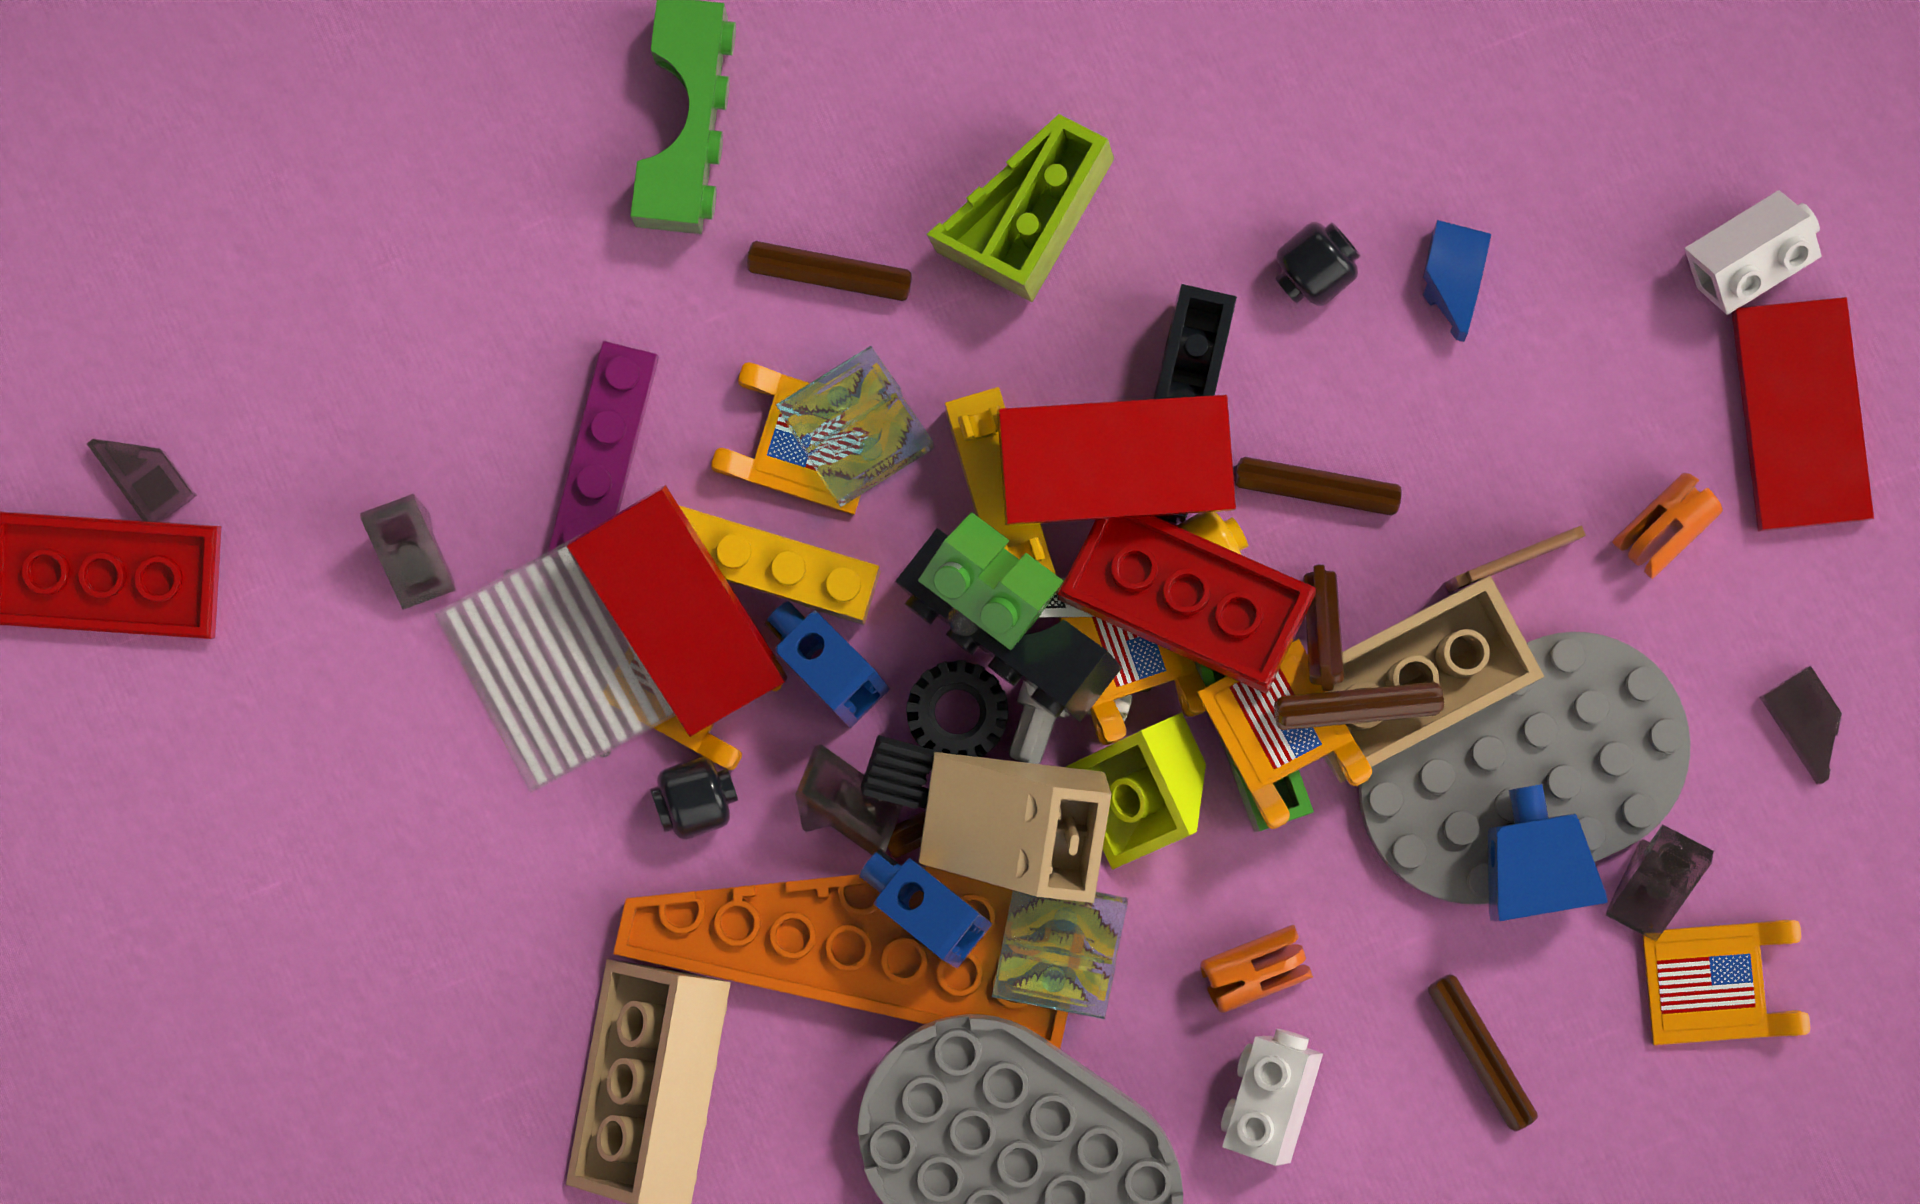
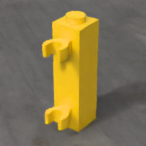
[945,387,1056,575]

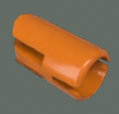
[1612,473,1723,580]
[1200,925,1313,1013]

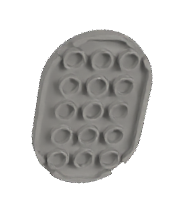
[1359,632,1690,904]
[858,1014,1183,1204]

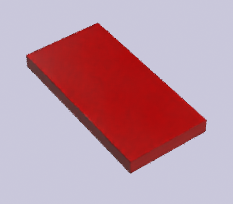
[1731,297,1874,532]
[997,395,1236,525]
[567,485,788,737]
[0,511,222,639]
[1058,516,1316,694]

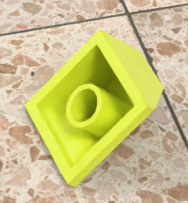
[1066,712,1206,870]

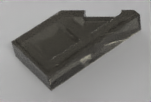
[87,439,197,522]
[1759,666,1842,785]

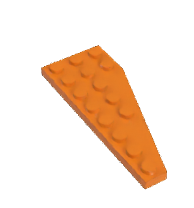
[613,867,1085,1049]

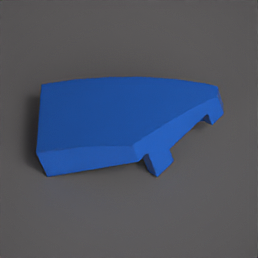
[1423,220,1491,342]

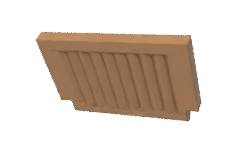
[1445,525,1586,593]

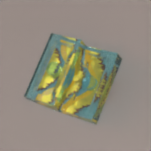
[776,346,934,508]
[992,890,1128,1019]

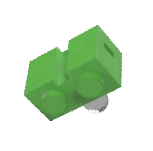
[918,512,1064,650]

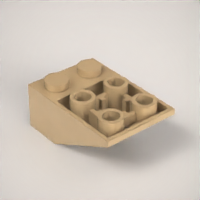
[918,752,1111,903]

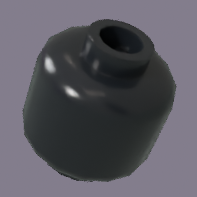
[1275,222,1361,306]
[650,757,738,839]

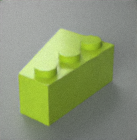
[926,114,1114,302]

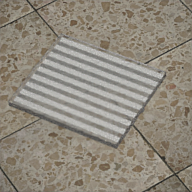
[434,533,675,793]

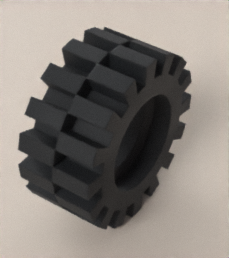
[906,660,1009,757]

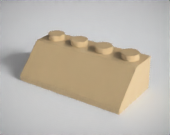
[1323,575,1544,783]
[566,959,731,1204]

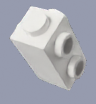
[1685,190,1822,315]
[1221,1029,1323,1166]

